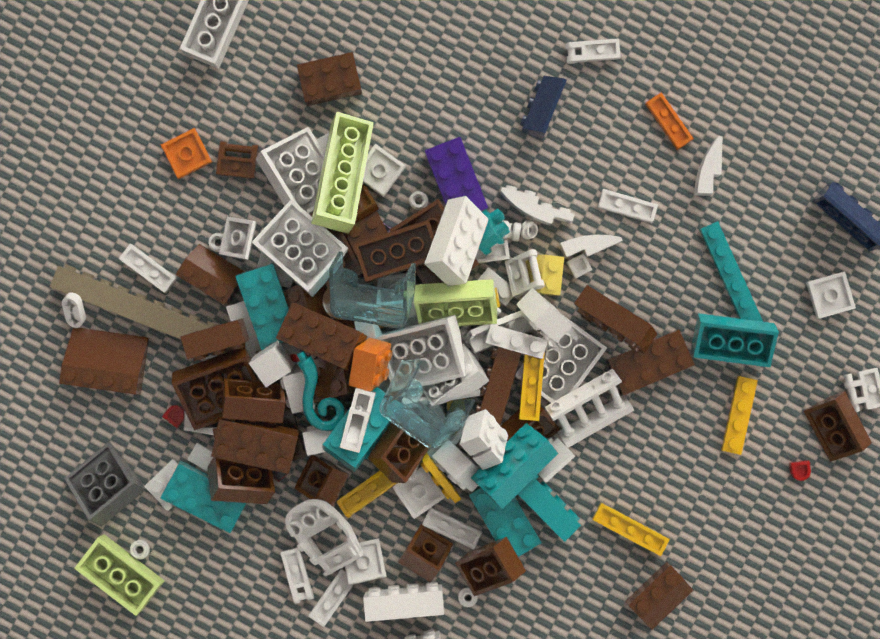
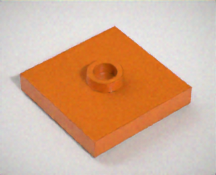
[161,128,213,179]

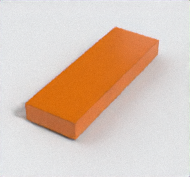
[645,92,694,150]

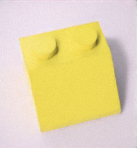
[526,255,564,296]

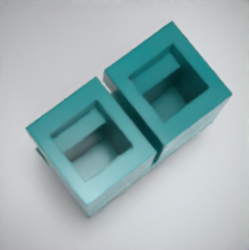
[478,208,510,256]

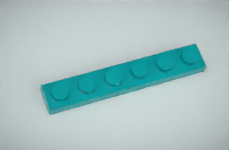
[699,221,763,322]

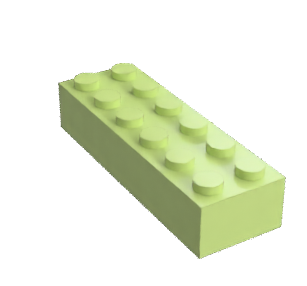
[311,112,373,234]

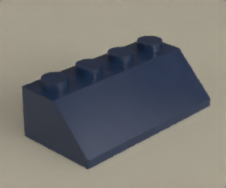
[812,182,880,251]

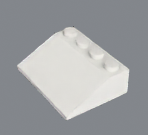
[256,127,325,214]
[252,199,348,297]
[377,315,466,393]
[515,315,607,403]

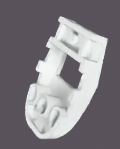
[285,499,363,577]

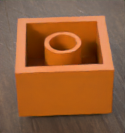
[349,337,392,392]

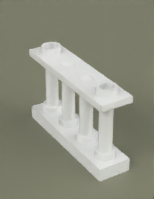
[545,369,634,448]

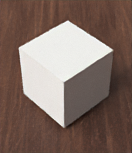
[249,340,294,387]

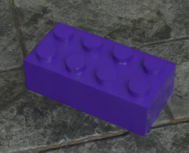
[425,137,488,212]

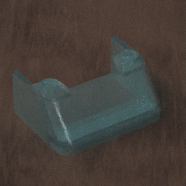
[329,251,416,329]
[380,359,475,448]

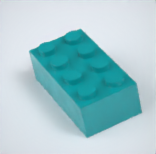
[236,263,289,350]
[691,313,779,368]
[322,387,402,472]
[471,423,559,509]
[160,460,246,533]
[518,475,581,542]
[468,487,542,557]

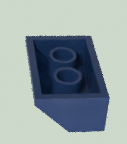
[520,75,567,140]

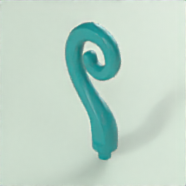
[297,351,345,431]

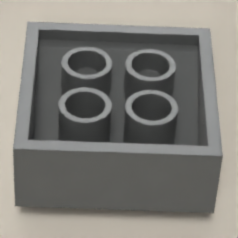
[64,442,146,527]

